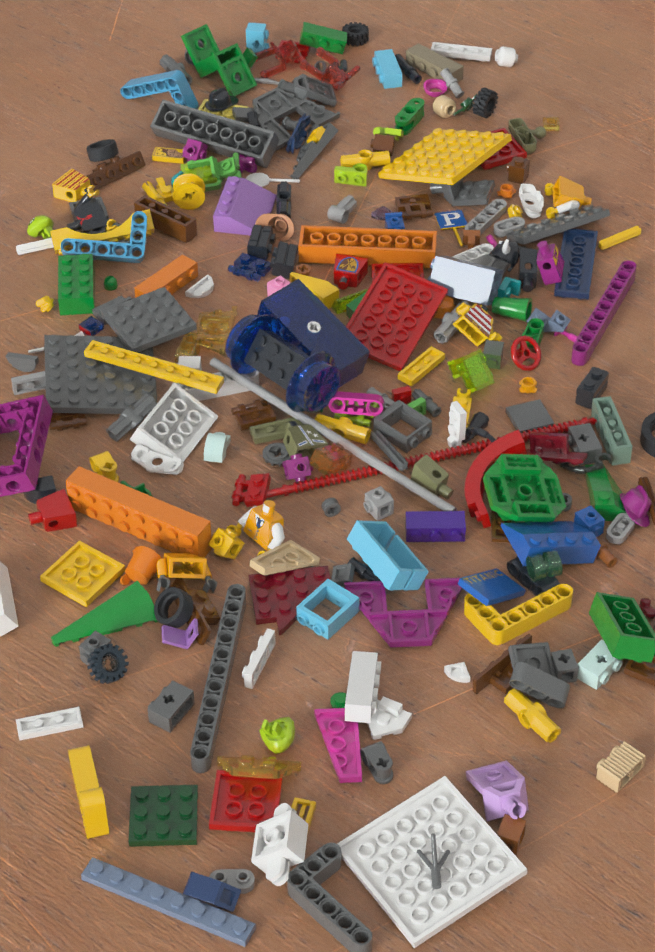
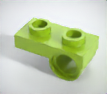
[334,163,368,187]

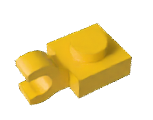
[156,177,173,203]

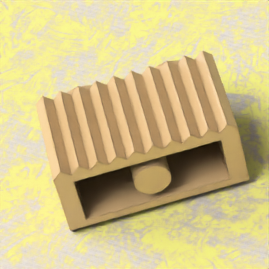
[596,741,646,793]

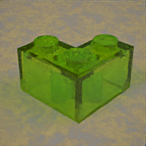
[447,349,495,392]

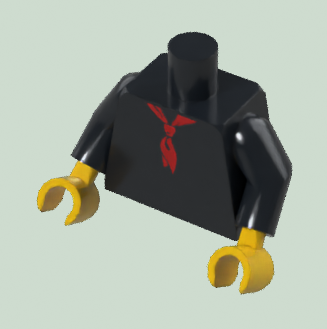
[67,185,118,234]

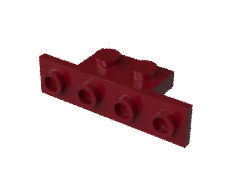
[526,432,588,465]

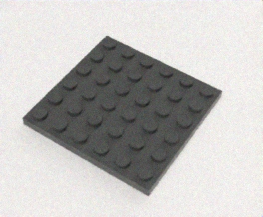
[44,335,158,414]

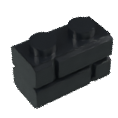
[247,225,276,260]
[269,241,298,279]
[575,367,609,409]

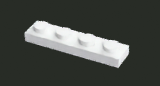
[431,42,492,62]

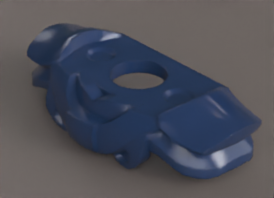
[286,113,311,154]

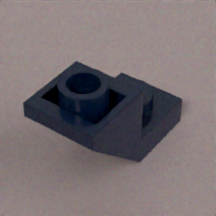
[183,872,241,912]

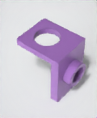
[161,618,198,650]

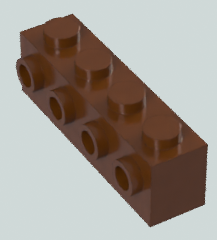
[134,195,197,243]

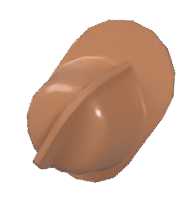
[255,213,295,240]

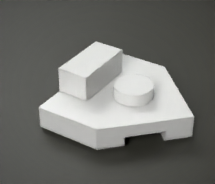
[367,696,412,740]

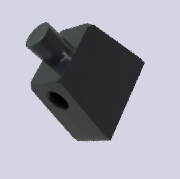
[518,249,538,292]

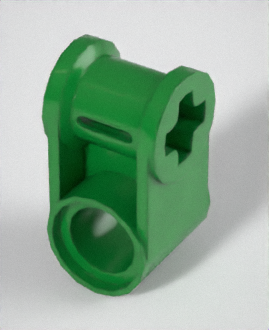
[522,318,544,351]

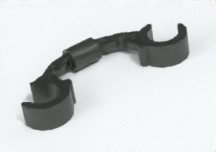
[560,453,612,474]

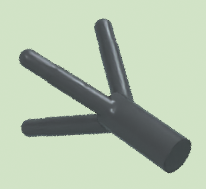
[417,833,450,889]

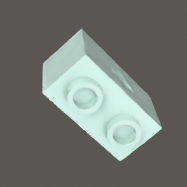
[577,639,623,690]

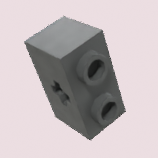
[568,423,602,466]
[147,680,195,733]

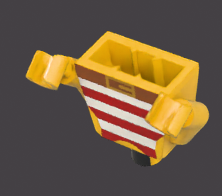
[453,302,503,347]

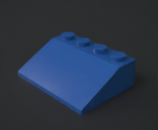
[501,521,601,566]

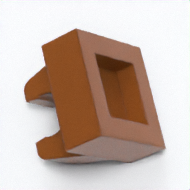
[463,230,480,250]

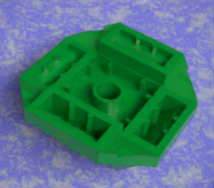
[483,454,566,522]

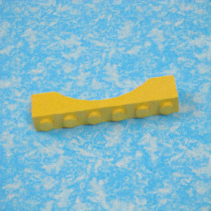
[50,209,154,255]

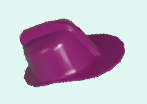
[619,485,651,527]

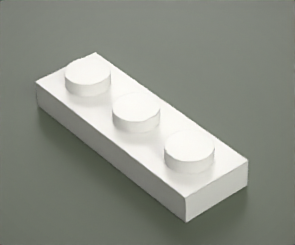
[242,628,276,689]

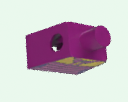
[536,241,564,285]

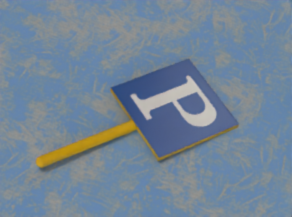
[434,210,467,247]

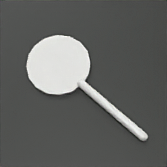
[246,173,300,188]

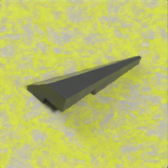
[290,122,339,179]

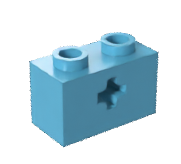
[246,23,269,58]

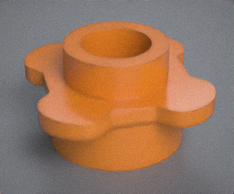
[497,184,516,199]

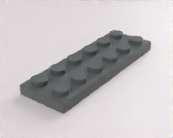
[506,204,610,244]

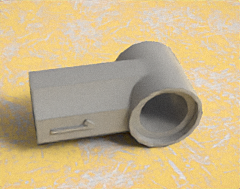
[327,195,357,224]

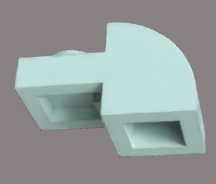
[203,432,231,463]

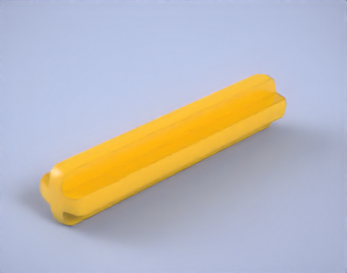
[598,226,641,250]

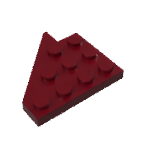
[248,566,331,635]

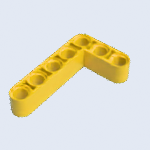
[464,584,573,645]
[68,745,109,839]

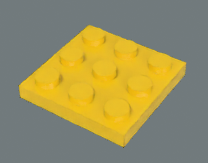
[40,541,126,607]

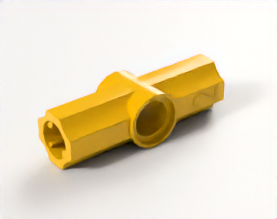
[340,150,390,171]
[315,414,371,444]
[504,688,561,743]

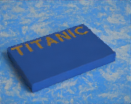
[458,568,526,606]

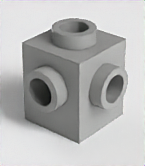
[363,486,394,521]

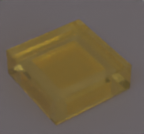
[542,117,560,131]

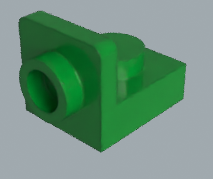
[243,48,258,69]

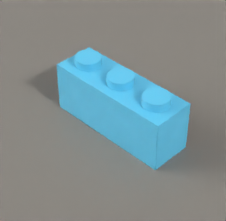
[372,49,402,89]

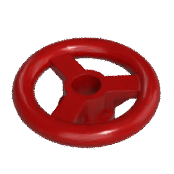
[511,336,541,371]

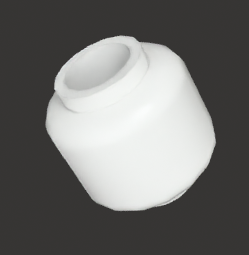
[495,46,518,67]

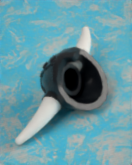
[489,239,520,272]

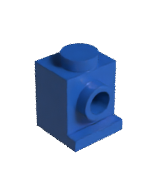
[385,212,405,230]

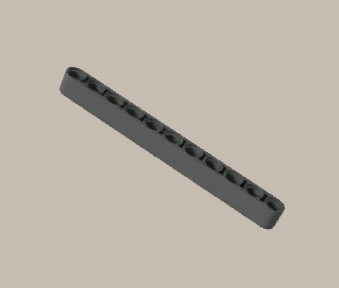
[190,584,246,773]

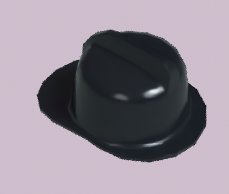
[205,88,239,112]

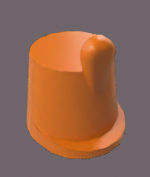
[120,546,161,585]

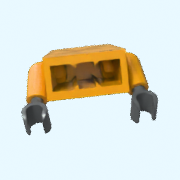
[156,553,217,593]

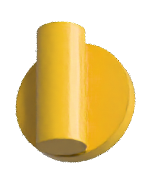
[507,204,523,218]
[36,295,54,312]

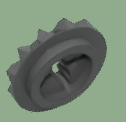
[263,443,291,467]

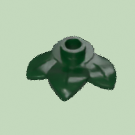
[453,94,478,116]

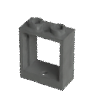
[374,400,432,453]

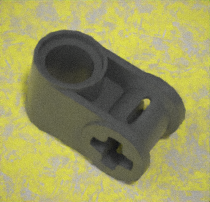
[360,741,393,784]

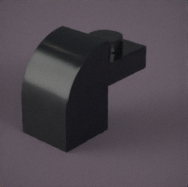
[24,475,56,504]

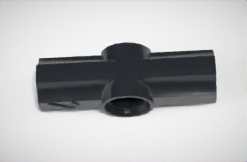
[276,181,292,219]

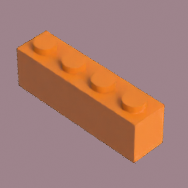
[134,254,198,298]

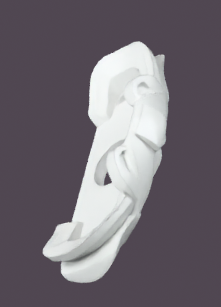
[519,183,544,218]
[131,445,184,475]

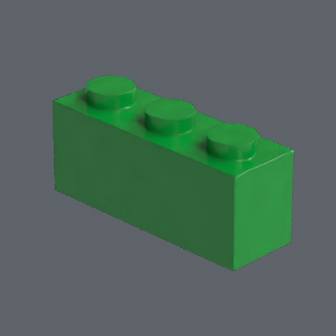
[299,22,347,55]

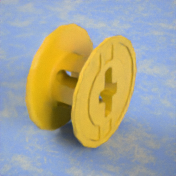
[172,173,205,210]

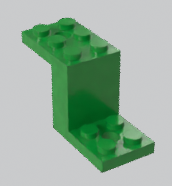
[181,24,257,96]

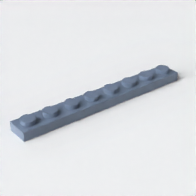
[81,857,256,947]

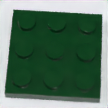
[128,785,198,847]

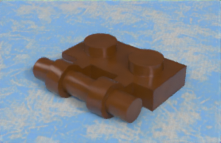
[395,194,433,220]
[231,399,276,431]
[49,413,87,431]

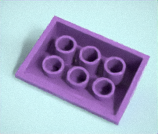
[213,176,276,236]

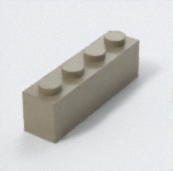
[406,43,464,82]

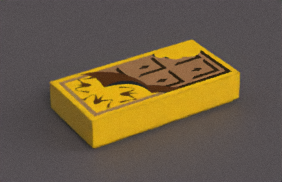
[152,147,185,164]

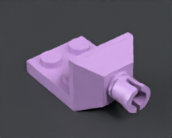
[466,761,529,821]

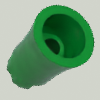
[492,297,532,322]

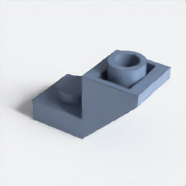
[526,308,571,332]

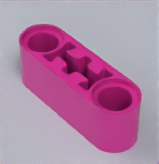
[329,391,384,416]

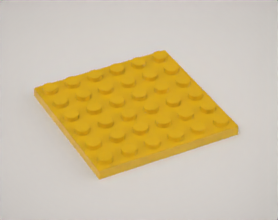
[378,128,512,185]

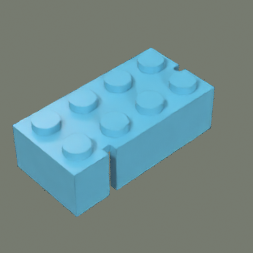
[347,520,429,591]

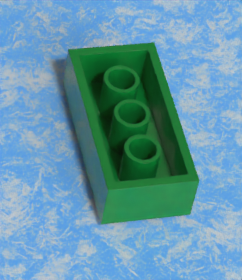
[58,254,95,316]
[589,592,655,663]

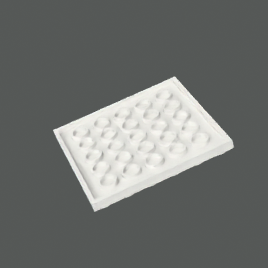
[337,776,527,948]

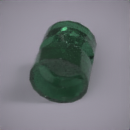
[526,550,563,582]

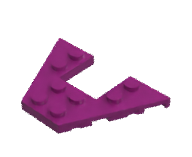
[344,578,463,648]

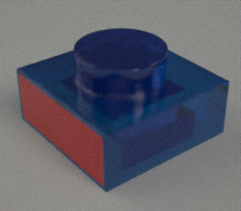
[79,316,104,336]

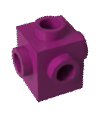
[182,138,208,162]
[282,454,313,482]

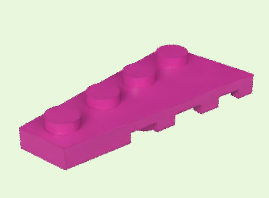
[314,708,362,783]

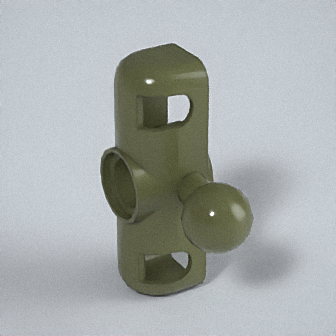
[508,118,546,154]

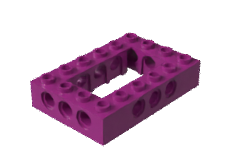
[0,395,53,497]

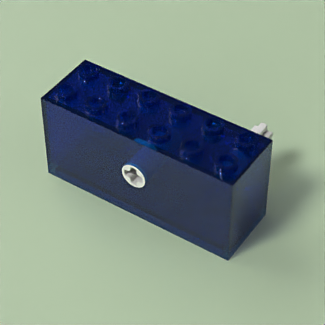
[255,279,370,394]

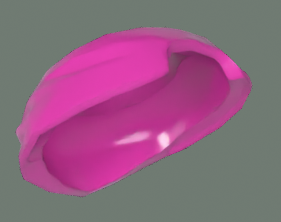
[423,79,448,97]

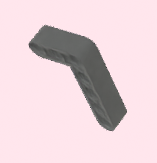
[287,842,372,952]

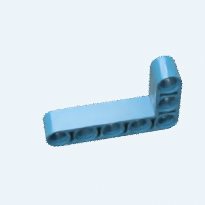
[120,70,199,109]
[61,211,147,263]

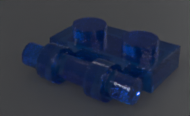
[228,253,272,281]

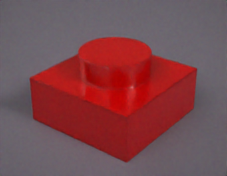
[391,386,412,405]

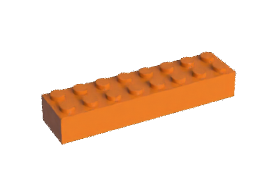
[298,225,437,268]
[66,466,212,558]

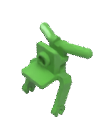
[187,152,242,192]

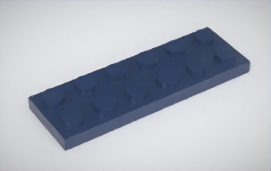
[554,229,598,300]

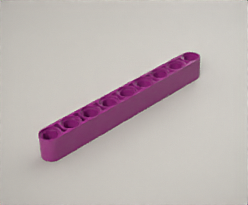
[571,260,637,366]

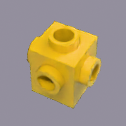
[208,528,245,560]

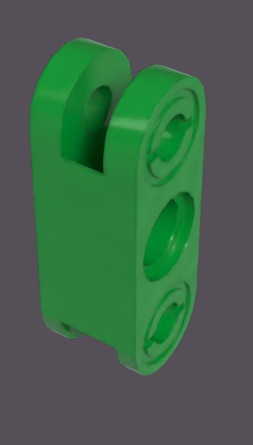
[395,98,425,135]

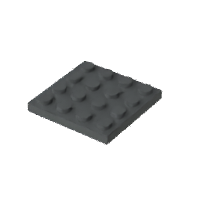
[101,287,197,353]

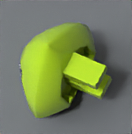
[27,215,54,239]
[259,717,295,754]

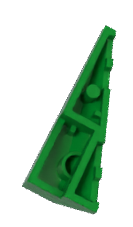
[51,581,159,647]

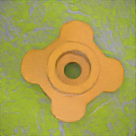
[519,377,537,393]

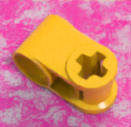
[89,451,119,482]

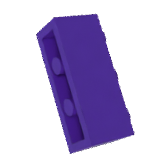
[405,511,466,542]

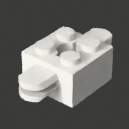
[251,803,308,886]

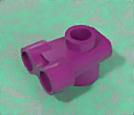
[232,154,257,174]

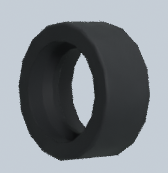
[86,139,119,162]
[154,587,193,628]

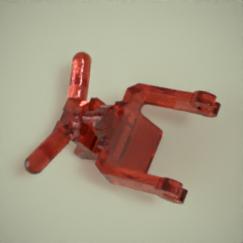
[255,40,309,78]
[299,47,361,91]

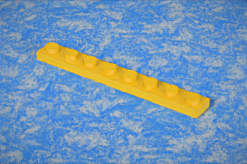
[84,340,224,394]

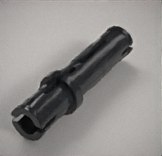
[395,54,422,84]

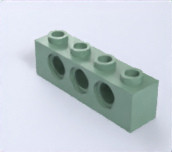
[591,396,633,466]

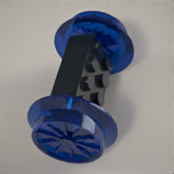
[225,315,341,413]

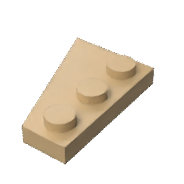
[250,540,320,575]

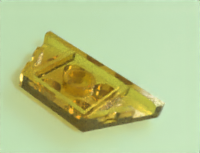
[193,306,237,355]
[217,755,301,779]

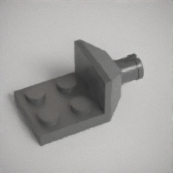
[277,74,337,107]
[430,179,495,206]

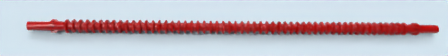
[267,417,597,498]

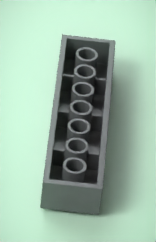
[150,100,279,168]

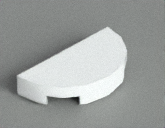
[185,274,214,298]

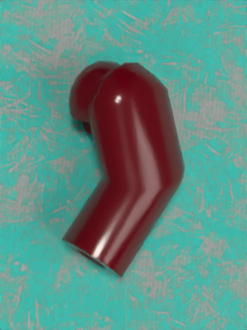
[639,598,655,619]

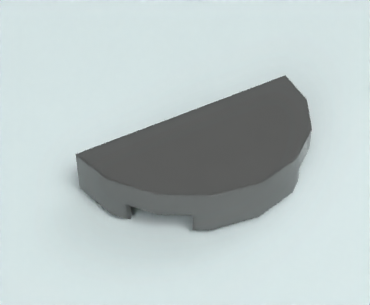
[6,352,39,372]

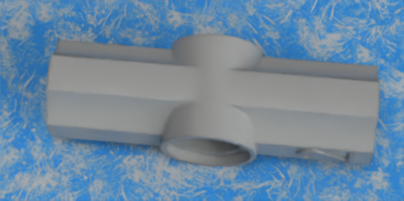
[434,301,469,344]

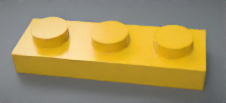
[398,346,445,387]

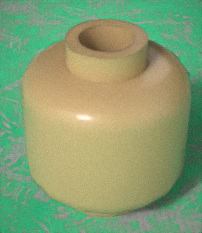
[433,95,456,118]

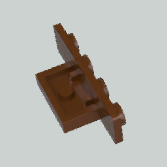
[87,151,146,190]
[171,578,221,645]
[473,634,532,694]

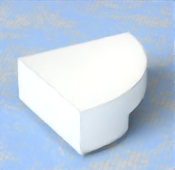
[444,662,470,683]

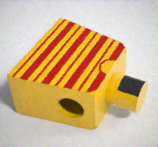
[52,169,94,202]

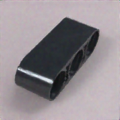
[506,556,560,596]

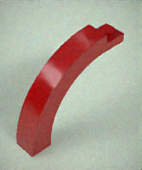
[465,429,527,528]

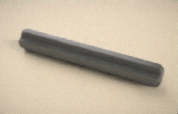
[371,430,408,471]

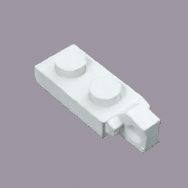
[447,401,467,448]

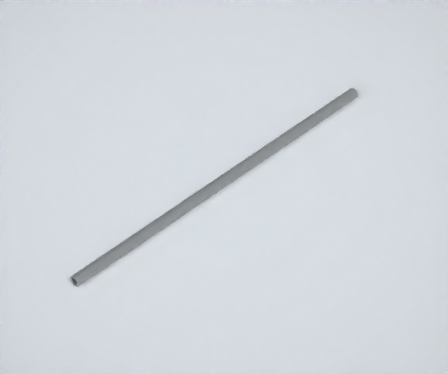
[210,358,457,511]

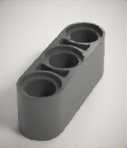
[509,662,571,708]

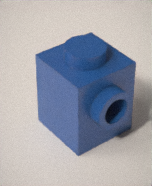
[574,505,605,537]

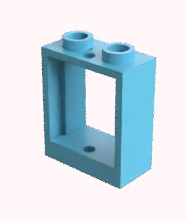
[296,579,359,640]

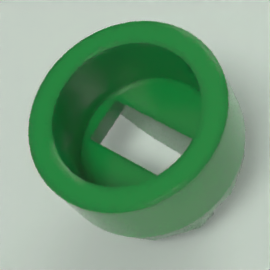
[104,275,118,291]

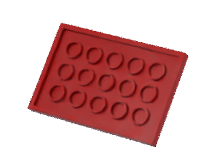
[337,262,448,371]

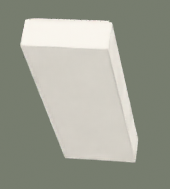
[16,707,83,740]

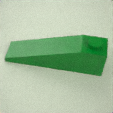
[584,464,627,521]

